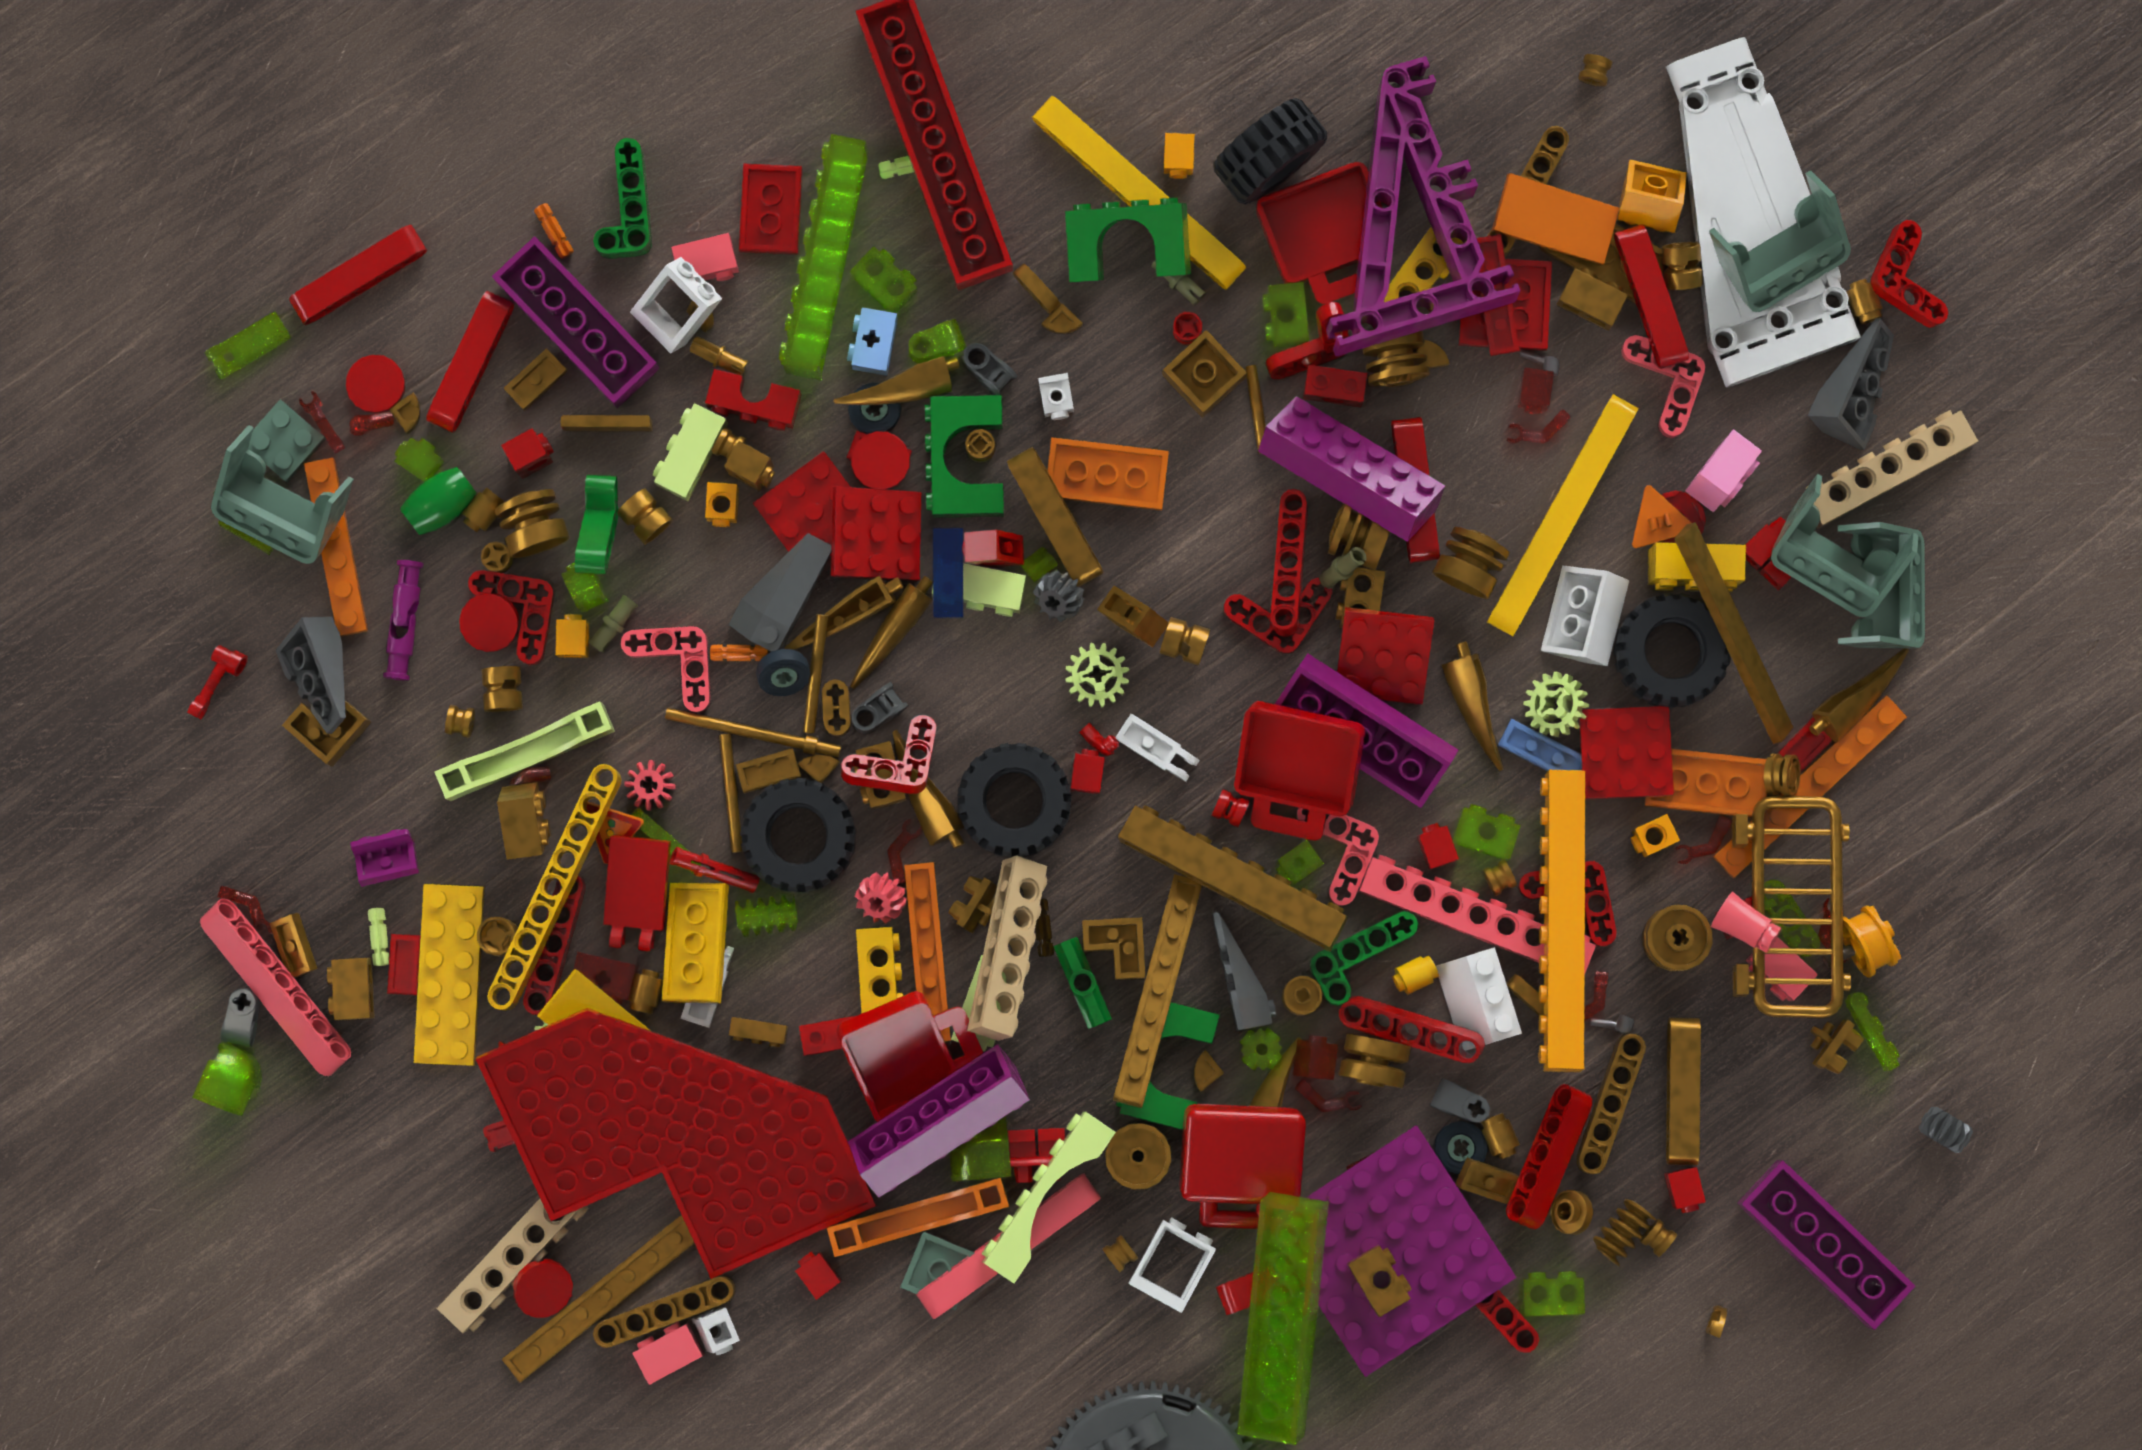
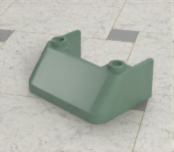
[1709,170,1851,312]
[211,425,354,564]
[1771,474,1919,617]
[1838,522,1925,648]

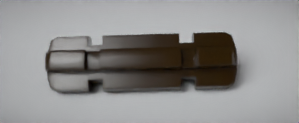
[1035,898,1054,957]

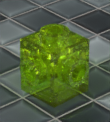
[1239,1028,1283,1071]

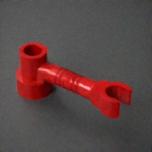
[187,645,248,720]

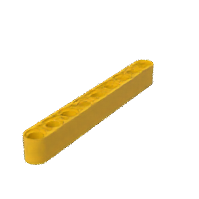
[1032,96,1246,290]
[1487,394,1639,637]
[487,764,622,1011]

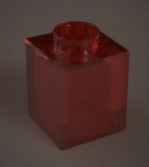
[1517,368,1554,414]
[1293,1035,1338,1080]

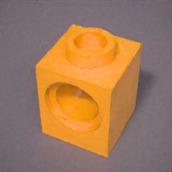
[1163,133,1195,179]
[705,482,739,527]
[555,614,589,658]
[1630,814,1680,857]

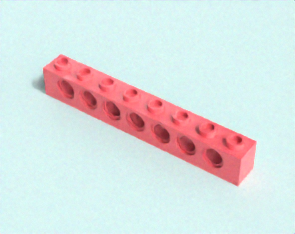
[1358,855,1596,976]

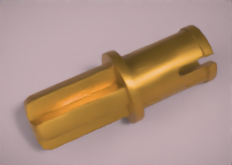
[690,336,748,376]

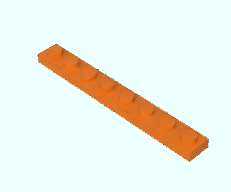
[1712,695,1907,878]

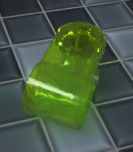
[909,319,967,364]

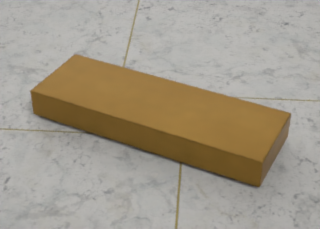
[561,415,652,431]

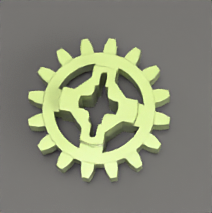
[1065,643,1129,708]
[1523,671,1589,737]

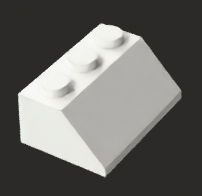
[1541,565,1629,666]
[1436,947,1522,1051]

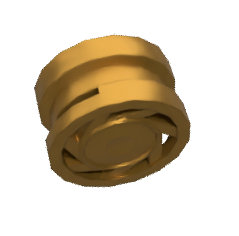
[1764,754,1801,796]

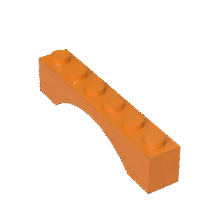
[827,1177,1009,1257]

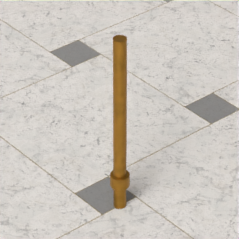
[665,708,841,757]

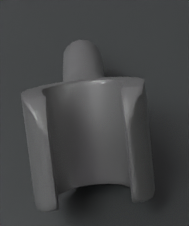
[1520,349,1559,376]
[1590,1014,1634,1034]

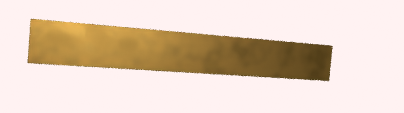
[1675,522,1793,744]
[1113,874,1202,1108]
[502,1215,694,1383]

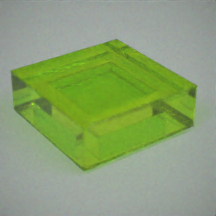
[1020,547,1058,582]

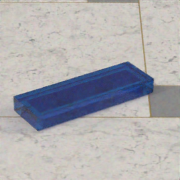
[933,528,964,618]

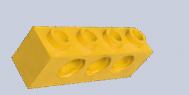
[1384,227,1463,308]
[856,927,903,1014]

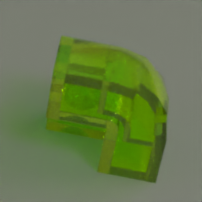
[192,1042,262,1116]
[949,1116,1011,1182]

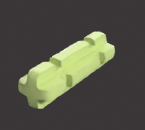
[879,156,914,179]
[368,908,389,966]

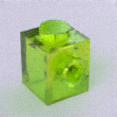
[394,437,444,483]
[1275,839,1324,886]

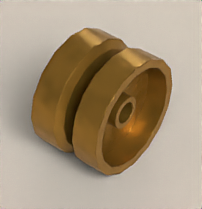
[1642,905,1713,971]
[1339,1034,1411,1088]
[1105,1123,1171,1190]

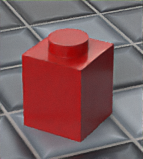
[1070,749,1105,795]
[1417,823,1459,870]
[1664,1167,1706,1213]
[795,1251,842,1300]

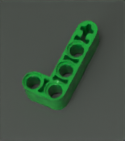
[593,138,652,259]
[575,475,618,574]
[1309,911,1418,1006]

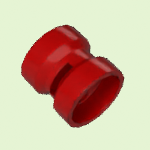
[1172,312,1202,346]
[1211,789,1250,828]

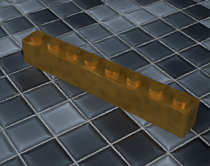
[1118,805,1347,952]

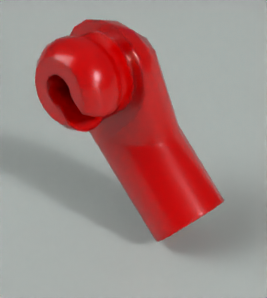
[1079,722,1119,756]

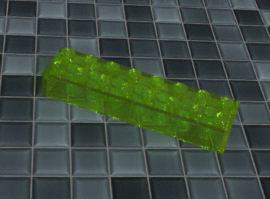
[779,134,869,381]
[1237,1192,1329,1445]

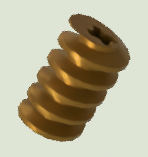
[1593,1199,1657,1267]

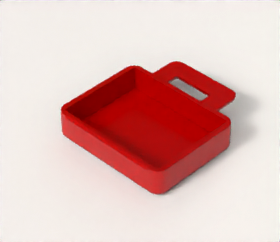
[1256,162,1383,304]
[1234,701,1365,841]
[837,991,983,1122]
[1179,1104,1306,1230]

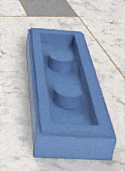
[1497,719,1582,771]

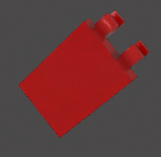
[603,835,671,952]

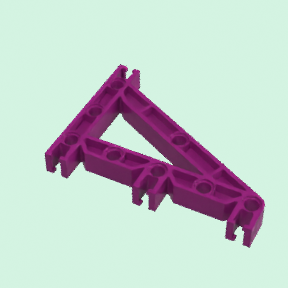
[1326,56,1521,356]

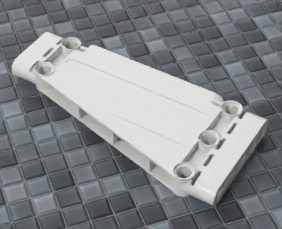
[1666,37,1861,388]

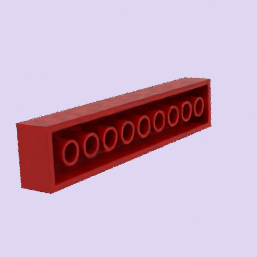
[856,0,1013,291]

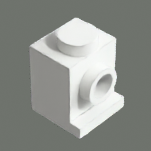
[1038,373,1074,420]
[691,1306,740,1355]

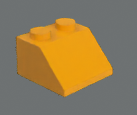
[1617,160,1687,233]

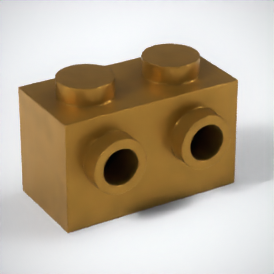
[1556,268,1628,331]
[327,958,375,1020]

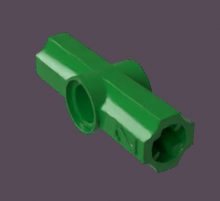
[1053,937,1112,1029]

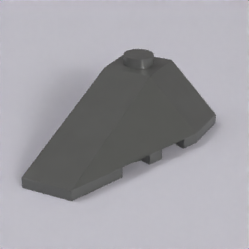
[1808,318,1894,450]
[729,533,832,652]
[276,617,346,734]
[1212,912,1277,1031]

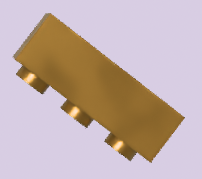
[729,1017,788,1047]

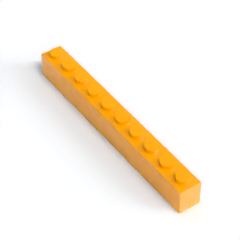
[1538,769,1585,1072]

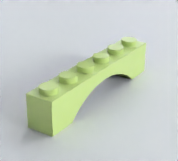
[435,701,615,801]
[982,1112,1116,1283]

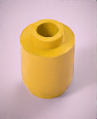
[1392,955,1439,995]

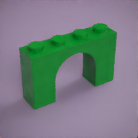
[1065,198,1191,282]
[925,395,1004,518]
[1116,1002,1219,1130]

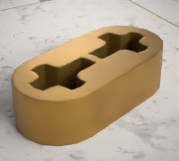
[1012,263,1061,314]
[822,679,851,737]
[1506,974,1544,1016]

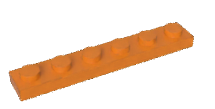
[304,457,368,637]
[904,862,951,1041]

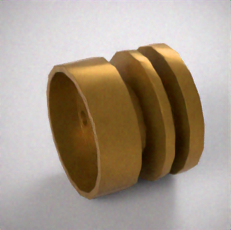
[1363,329,1430,387]
[495,489,570,558]
[1328,504,1390,570]
[1432,526,1510,599]

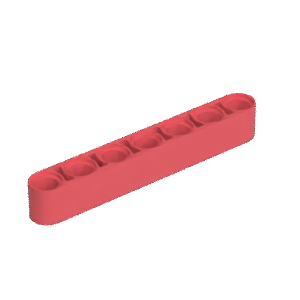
[200,898,351,1076]
[916,1173,1101,1319]

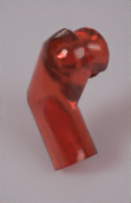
[349,412,394,436]
[509,766,551,786]

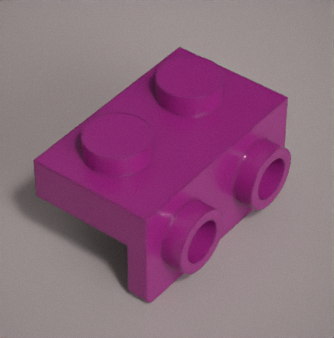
[350,829,419,887]

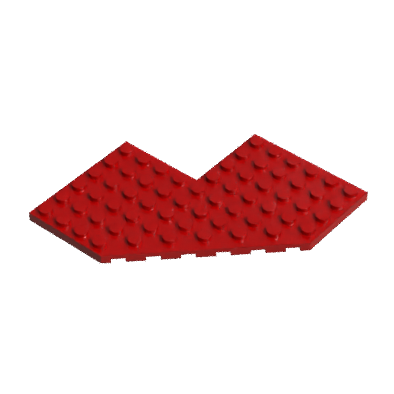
[476,1008,876,1279]

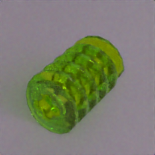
[735,894,798,937]

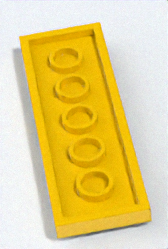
[414,884,485,1066]

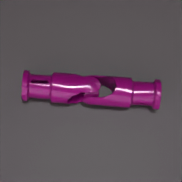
[383,560,424,681]

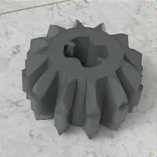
[1033,570,1085,622]
[1919,1107,1973,1153]

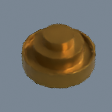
[1551,1190,1593,1235]

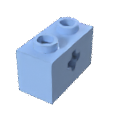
[847,307,898,376]

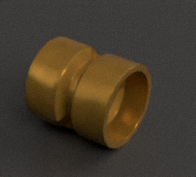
[1662,242,1703,290]
[617,488,673,545]
[1159,617,1210,666]
[482,666,523,712]
[477,917,518,957]
[1282,976,1322,1015]

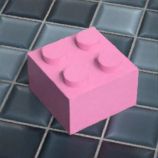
[1685,429,1762,512]

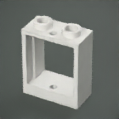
[630,257,722,354]
[1128,1217,1216,1313]

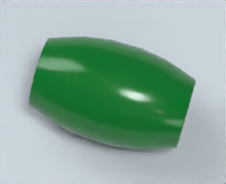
[400,467,477,535]

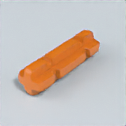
[534,203,574,259]
[710,645,768,661]

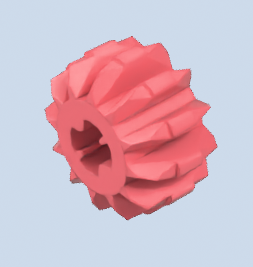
[624,760,676,811]
[855,872,907,924]

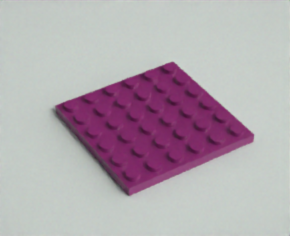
[1265,1125,1517,1377]

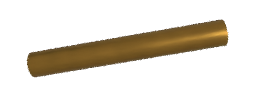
[1245,365,1266,454]

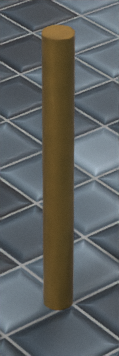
[803,614,828,733]
[719,733,743,853]

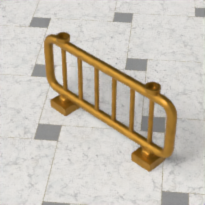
[1732,796,1851,1018]

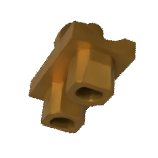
[948,876,997,934]
[1810,1019,1864,1074]

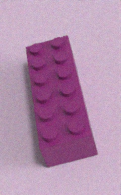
[491,236,660,409]
[1258,396,1445,542]
[1275,653,1458,808]
[848,1044,1030,1198]
[1737,1160,1915,1330]

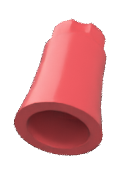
[1711,891,1782,953]

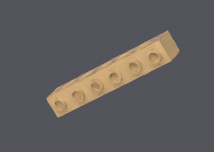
[1805,410,1978,528]
[967,855,1047,1041]
[437,1199,589,1333]

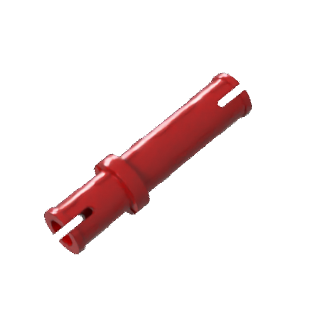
[670,847,760,893]

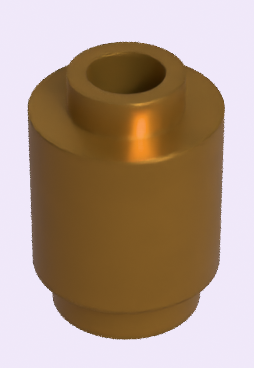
[1846,279,1883,325]
[462,488,504,533]
[628,969,663,1014]
[1481,1113,1520,1160]

